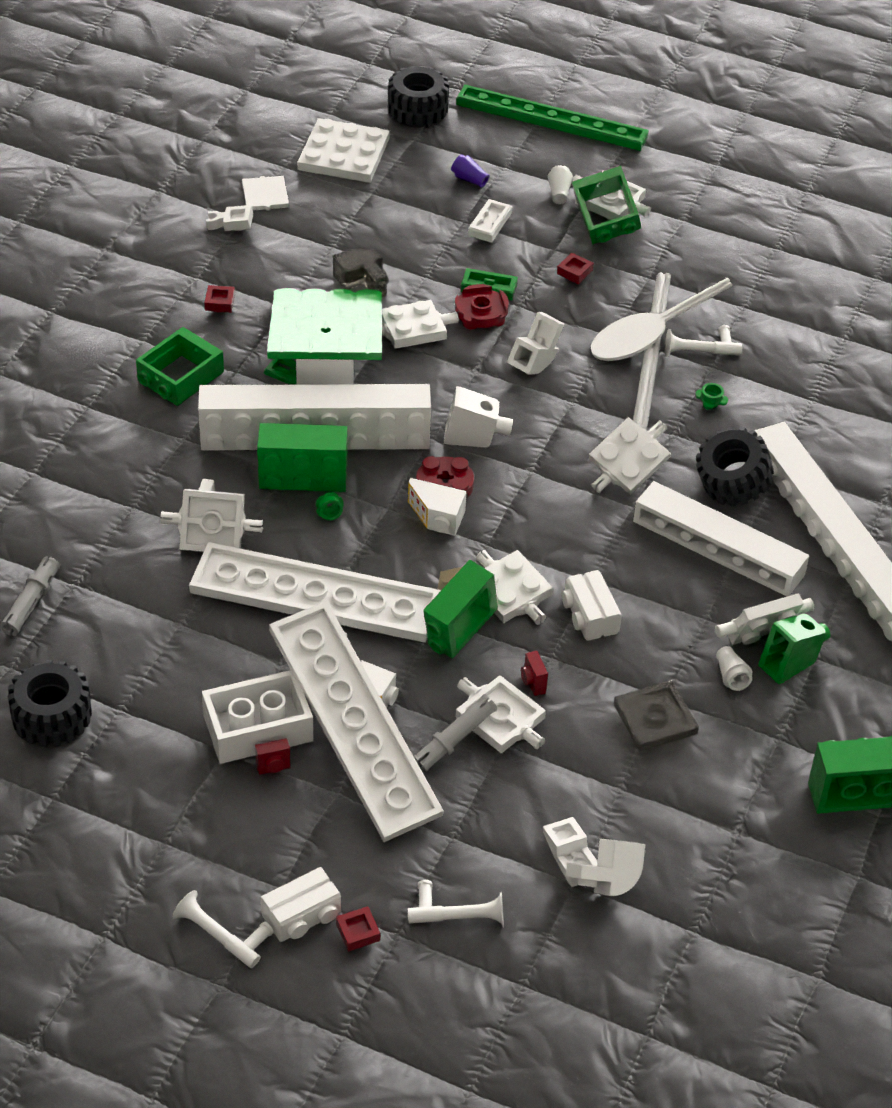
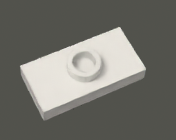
[468,199,512,243]

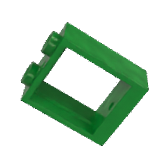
[572,166,642,245]
[136,327,224,406]
[423,560,498,659]

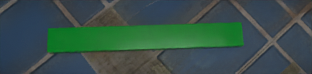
[456,85,649,151]

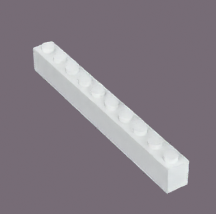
[755,422,892,641]

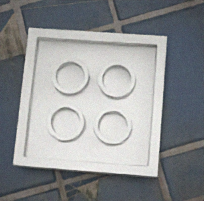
[297,118,390,183]

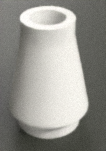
[548,165,573,204]
[716,646,752,691]

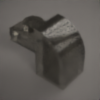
[333,248,389,298]

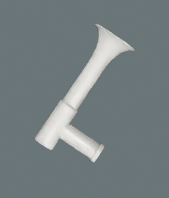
[665,325,742,357]
[408,880,504,928]
[172,890,274,968]

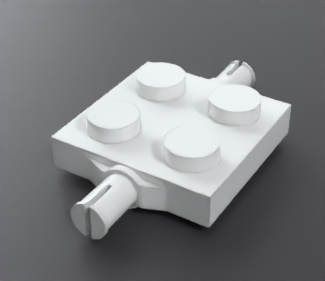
[571,171,651,220]
[382,300,459,349]
[589,417,670,495]
[160,489,263,552]
[476,550,553,625]
[715,593,814,645]
[455,676,546,753]

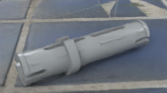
[0,556,60,636]
[413,694,497,772]

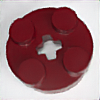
[455,284,509,329]
[416,456,474,497]

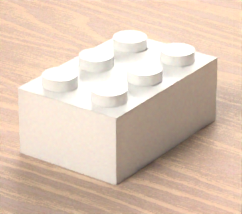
[202,670,313,764]

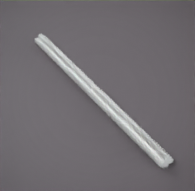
[633,272,671,430]

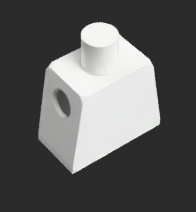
[443,386,513,447]

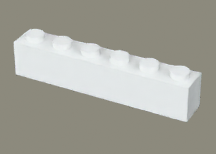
[633,481,809,596]

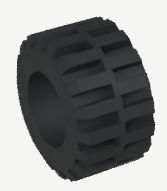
[388,66,449,127]
[696,427,774,506]
[7,660,92,747]

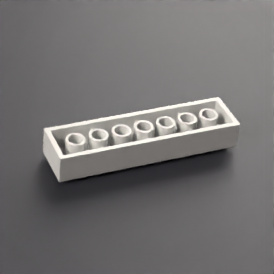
[198,384,431,450]

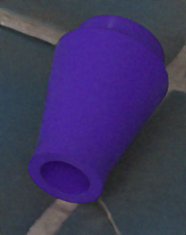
[451,154,490,188]

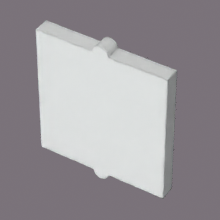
[242,176,289,211]

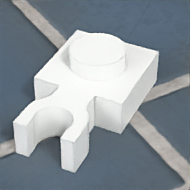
[206,205,254,231]

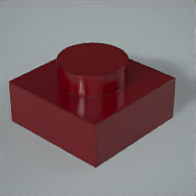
[557,253,594,284]
[204,285,235,313]
[521,651,548,696]
[255,738,291,775]
[336,906,381,951]

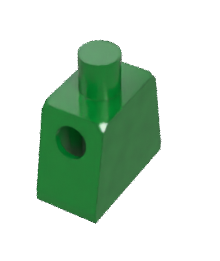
[758,613,830,684]

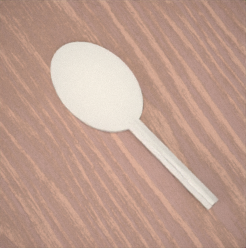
[591,278,732,361]

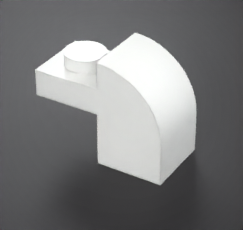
[507,312,564,374]
[566,839,645,896]

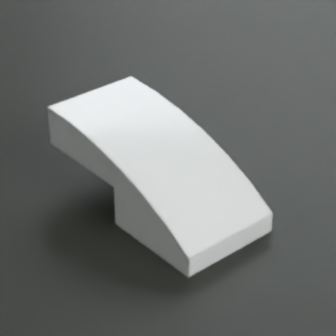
[543,817,597,887]

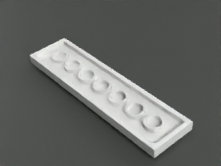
[189,542,441,643]
[269,601,444,842]

